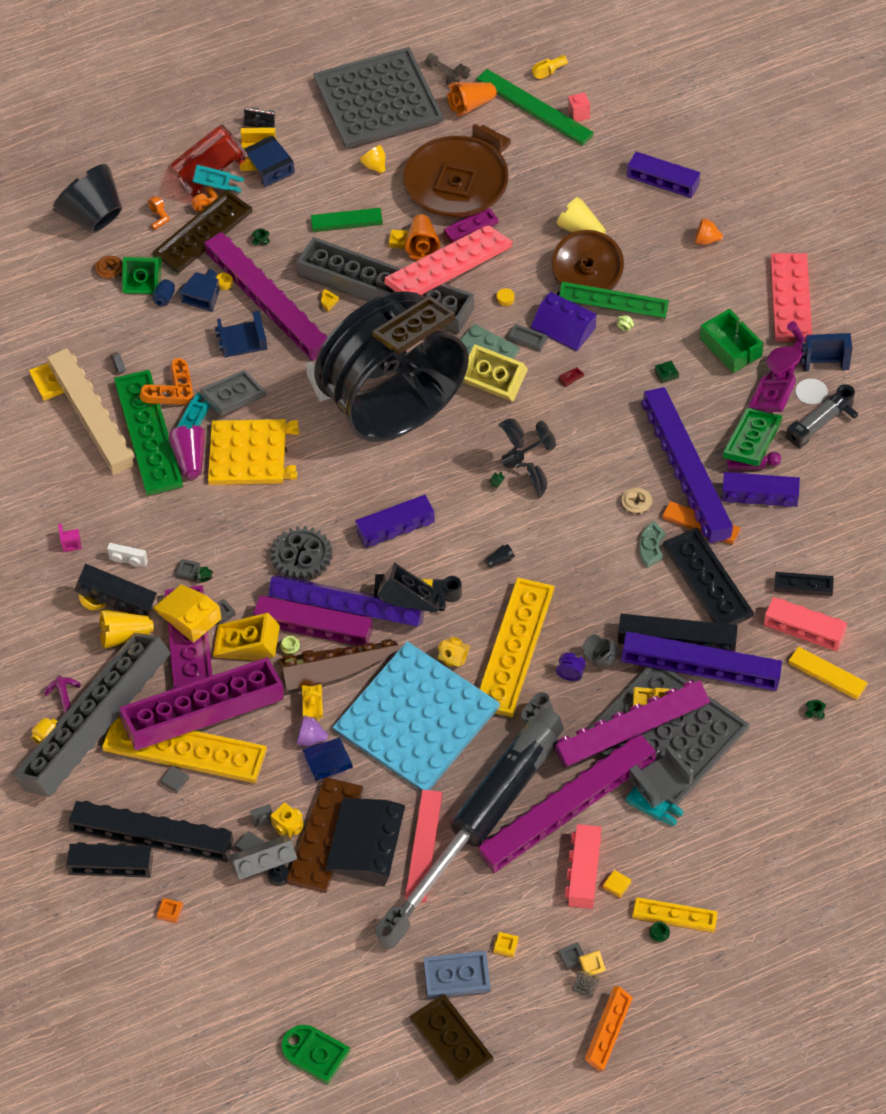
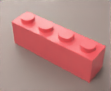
[764,597,847,651]
[565,824,602,909]

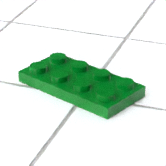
[723,408,783,466]

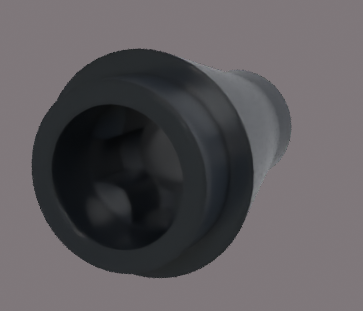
[485,544,515,568]

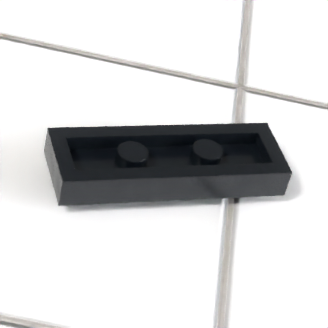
[774,572,834,596]

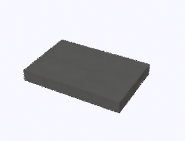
[199,370,266,416]

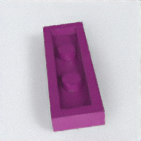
[444,208,499,243]

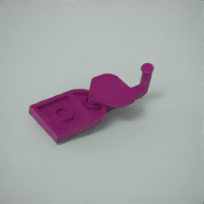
[748,321,806,412]

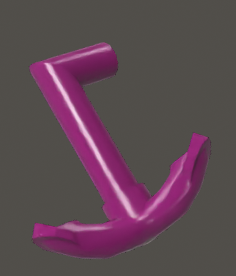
[44,675,81,713]

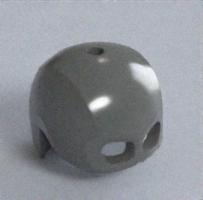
[583,634,619,668]

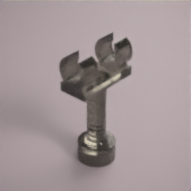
[425,53,471,85]

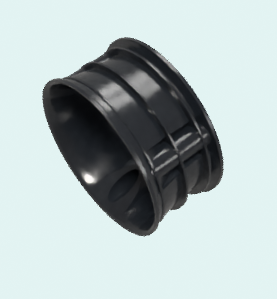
[314,291,469,442]

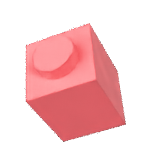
[568,92,590,122]

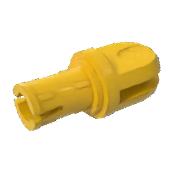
[531,54,568,79]

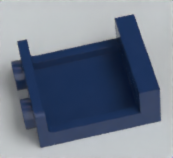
[801,333,853,371]

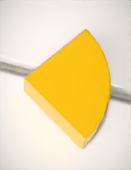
[321,289,339,312]

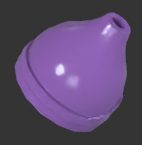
[296,716,328,746]

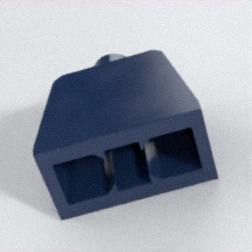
[180,269,220,312]

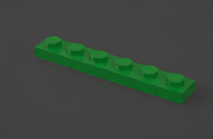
[559,282,669,319]

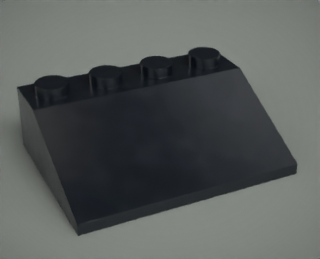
[325,798,406,887]

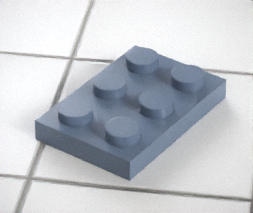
[424,951,491,999]

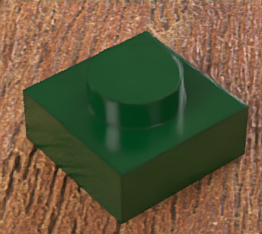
[654,360,679,383]

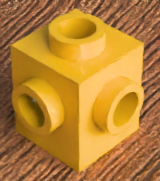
[437,636,470,667]
[271,802,304,839]

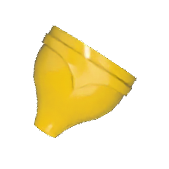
[359,145,386,174]

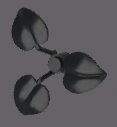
[498,418,556,498]

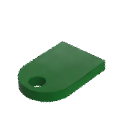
[282,1025,351,1085]

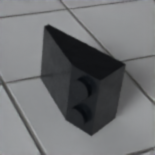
[377,562,443,612]

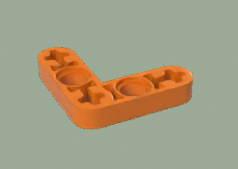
[139,358,193,405]

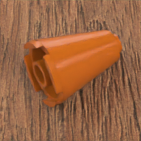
[447,82,497,116]
[405,214,441,261]

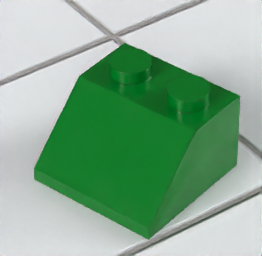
[122,255,162,294]

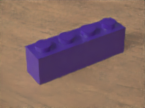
[627,151,700,198]
[722,472,800,507]
[355,495,435,548]

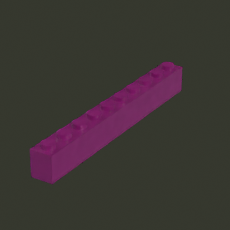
[205,232,328,361]
[479,734,656,874]

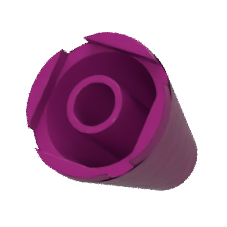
[168,425,205,480]

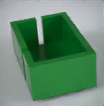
[700,308,764,374]

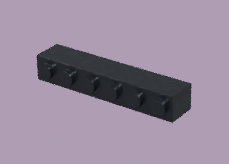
[618,613,738,651]

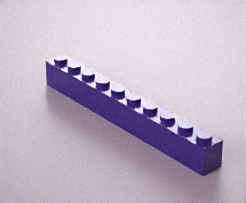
[641,387,733,543]

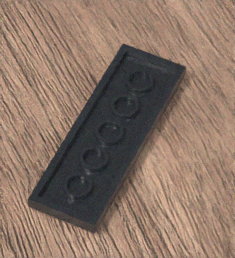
[663,527,754,625]

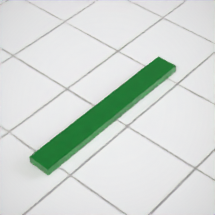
[476,69,594,146]

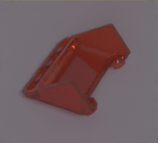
[169,125,248,198]

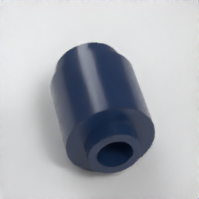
[152,279,175,306]

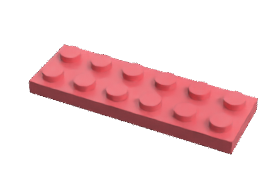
[771,253,812,342]

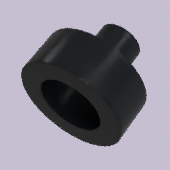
[268,865,289,886]

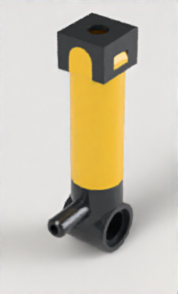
[374,574,462,611]

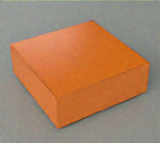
[156,898,183,923]

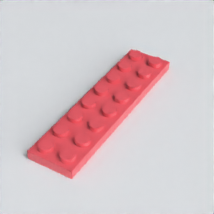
[384,226,513,295]

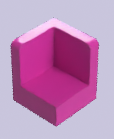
[58,523,82,552]

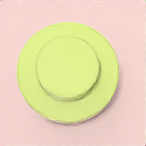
[616,315,634,331]
[280,636,300,654]

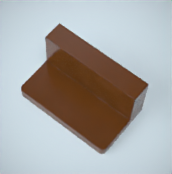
[472,124,511,153]

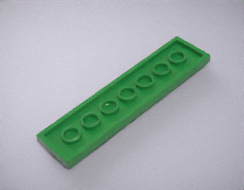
[114,369,183,496]

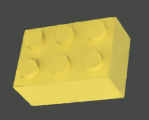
[463,344,528,402]

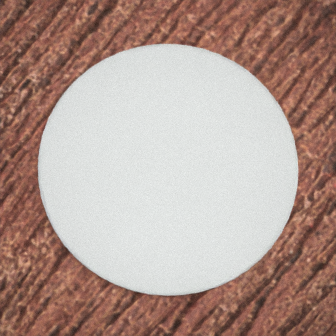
[796,379,828,404]

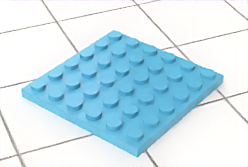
[333,641,500,791]

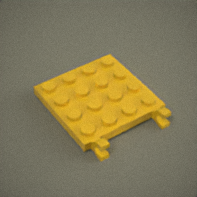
[208,419,299,485]

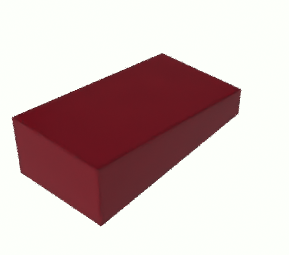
[558,367,584,388]

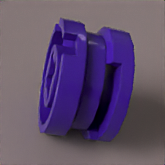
[556,653,586,681]

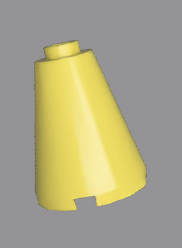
[557,197,606,234]

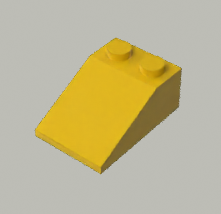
[153,584,222,643]
[213,613,280,661]

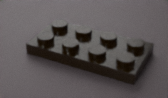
[372,296,455,355]
[410,994,494,1084]

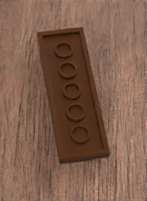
[287,777,364,893]

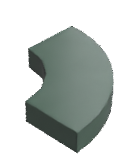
[639,521,666,569]

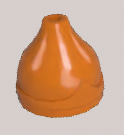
[694,218,723,245]

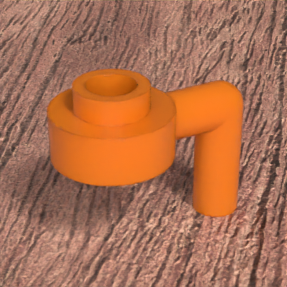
[191,187,218,212]
[147,196,170,230]

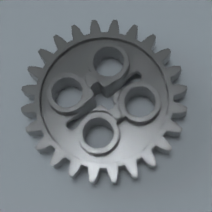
[270,526,333,581]

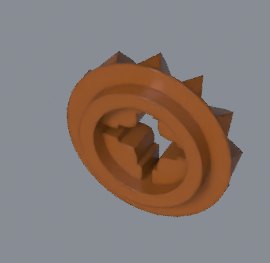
[95,256,123,280]

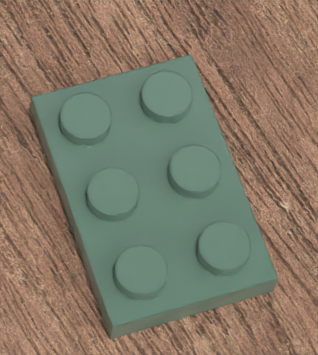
[460,324,520,359]

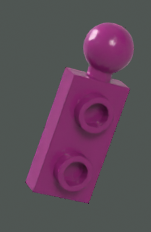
[726,452,782,471]

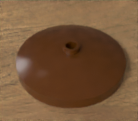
[552,230,624,290]

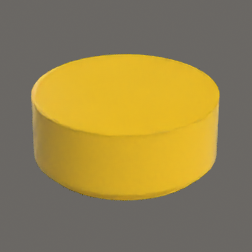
[216,273,233,290]
[497,288,515,306]

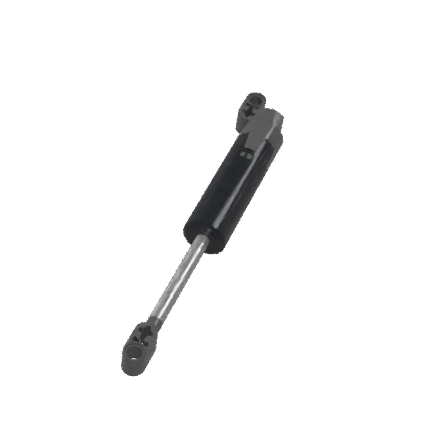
[375,692,564,949]

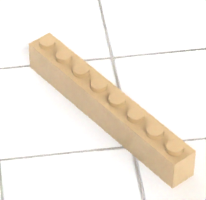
[48,348,135,475]

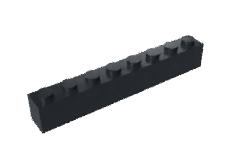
[69,801,234,862]

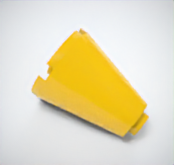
[99,610,154,649]

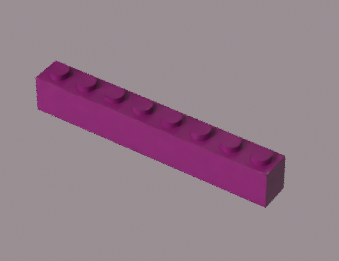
[554,680,710,769]

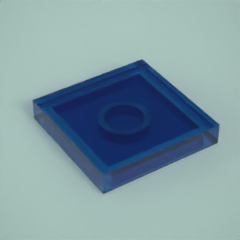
[302,737,353,781]

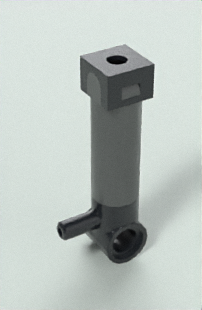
[786,384,858,449]

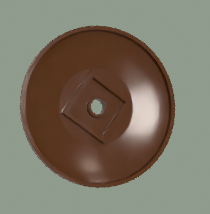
[403,135,509,217]

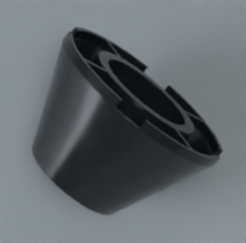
[53,164,122,232]

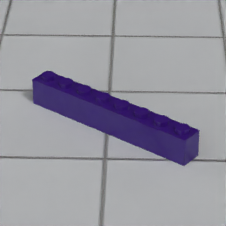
[268,575,425,626]
[621,632,782,691]

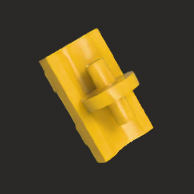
[302,684,323,721]

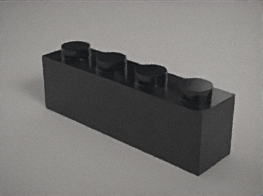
[74,563,157,616]
[67,842,153,878]

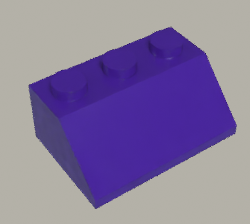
[531,292,596,352]

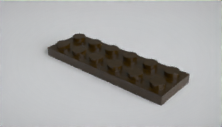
[153,190,253,273]

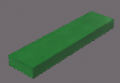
[311,207,383,232]

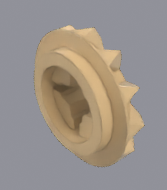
[622,488,652,515]

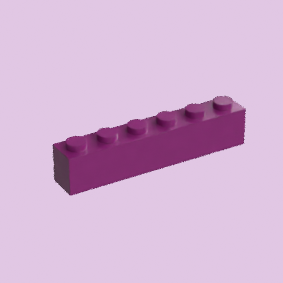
[253,596,373,646]

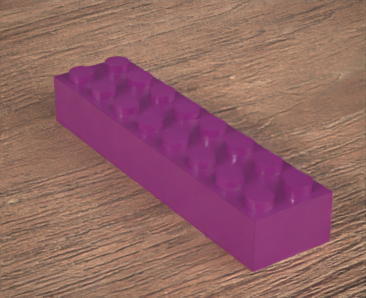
[119,657,284,751]

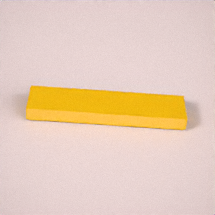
[788,646,868,700]
[632,897,718,933]

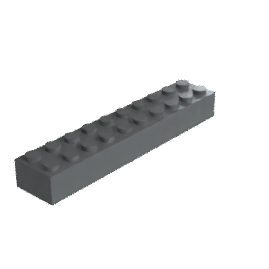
[297,237,474,334]
[13,633,171,797]

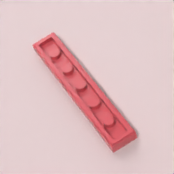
[405,790,443,902]

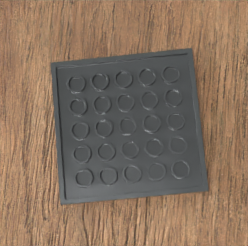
[313,47,443,149]
[588,667,750,806]

